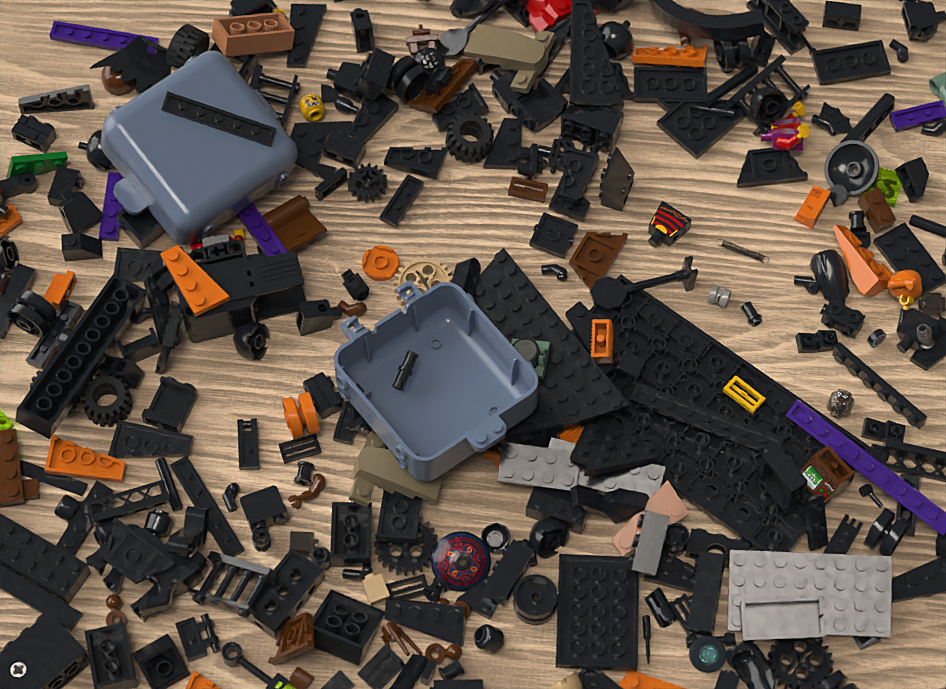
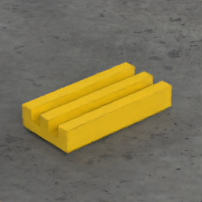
[723,375,766,414]

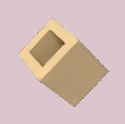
[362,572,390,605]

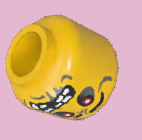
[299,94,325,121]

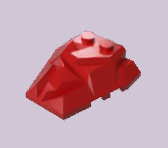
[525,0,600,33]

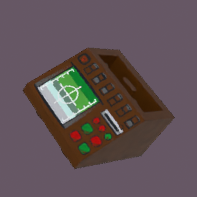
[800,445,855,503]

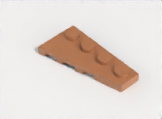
[611,480,689,556]

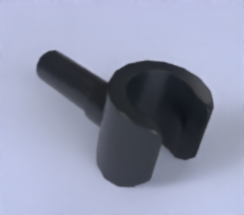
[859,484,883,508]

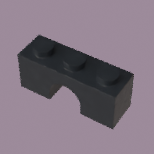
[685,528,750,568]

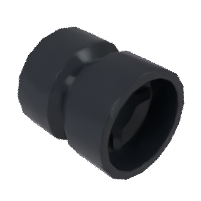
[662,523,689,557]

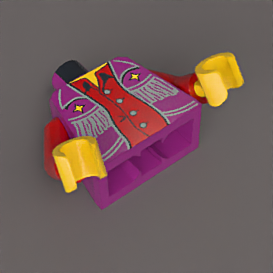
[760,101,810,151]

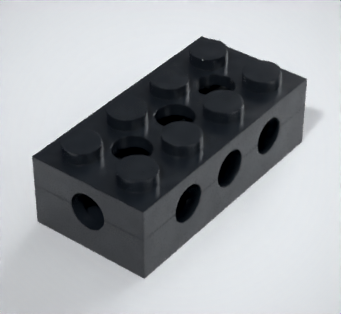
[247,548,325,640]

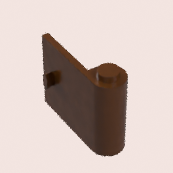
[262,195,327,252]

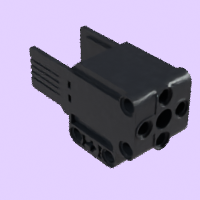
[175,239,306,343]

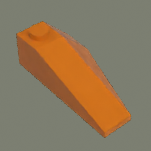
[833,225,893,296]

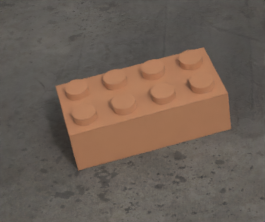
[211,12,295,57]

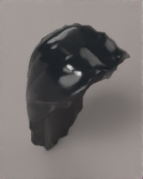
[810,249,850,304]
[725,641,776,689]

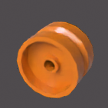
[282,392,320,440]

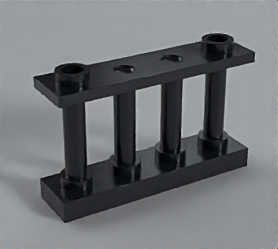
[726,54,811,136]
[249,64,300,131]
[187,551,280,619]

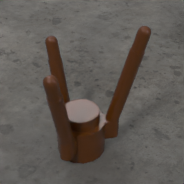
[381,621,423,656]

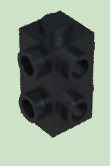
[820,299,866,339]

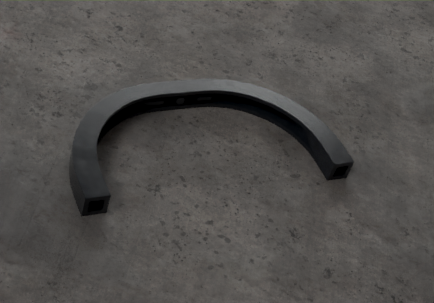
[649,0,765,40]

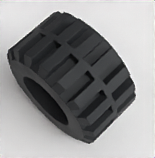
[166,24,210,69]
[445,112,494,163]
[81,373,132,427]

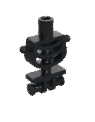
[537,135,599,175]

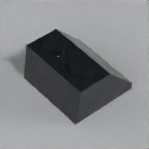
[132,634,190,689]

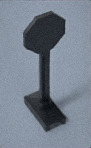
[437,0,529,58]
[590,256,698,310]

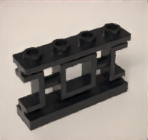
[746,0,809,55]

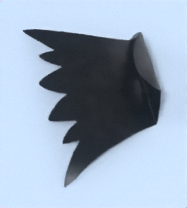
[89,35,171,91]

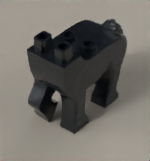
[85,524,209,623]

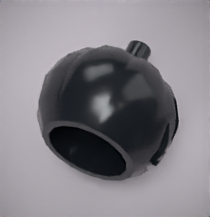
[599,20,634,60]
[78,129,115,171]

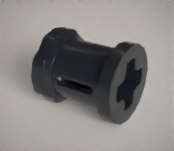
[848,210,867,232]
[294,461,315,486]
[252,528,271,552]
[423,576,449,602]
[438,658,465,680]

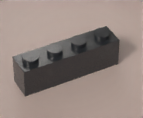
[685,551,726,637]

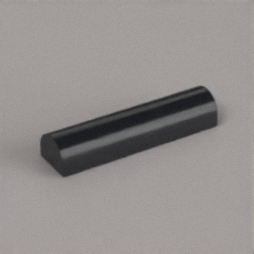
[840,93,895,143]

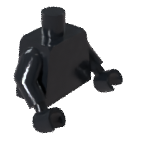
[899,0,946,41]

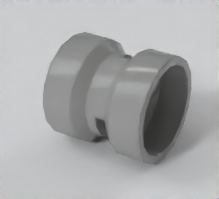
[707,284,731,308]

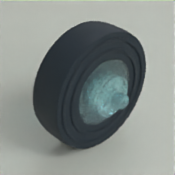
[689,636,726,673]

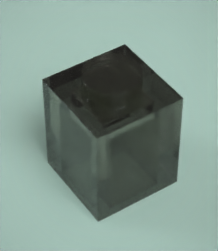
[289,531,319,558]

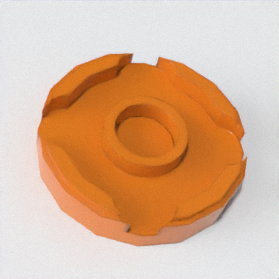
[362,245,400,281]

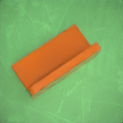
[44,270,77,311]

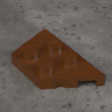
[569,232,628,290]
[268,612,314,665]

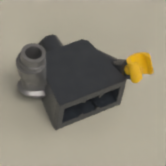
[896,295,944,353]

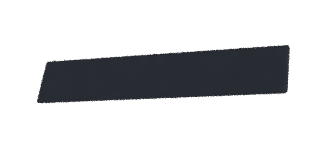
[20,460,88,496]

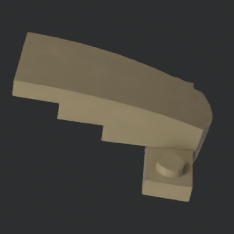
[463,24,557,93]
[348,432,444,507]

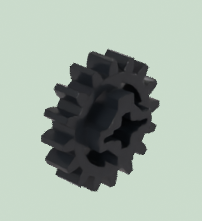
[347,163,388,202]

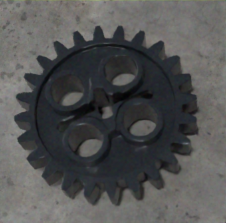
[374,517,438,576]
[767,639,834,689]

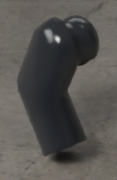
[541,264,568,280]
[342,566,373,580]

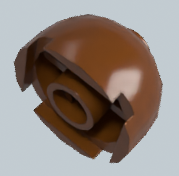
[102,66,137,96]

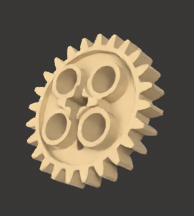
[393,256,453,306]

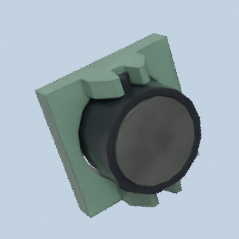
[511,338,551,379]

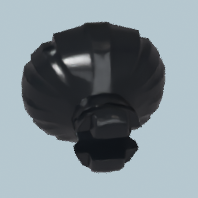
[413,47,446,75]

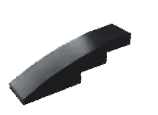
[0,263,36,339]

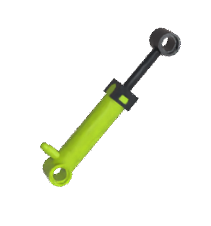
[222,642,297,689]

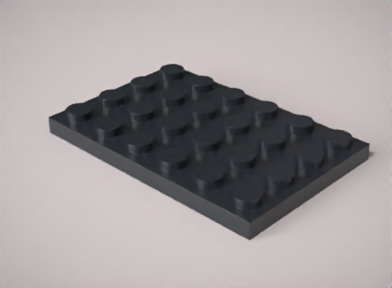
[555,554,639,671]

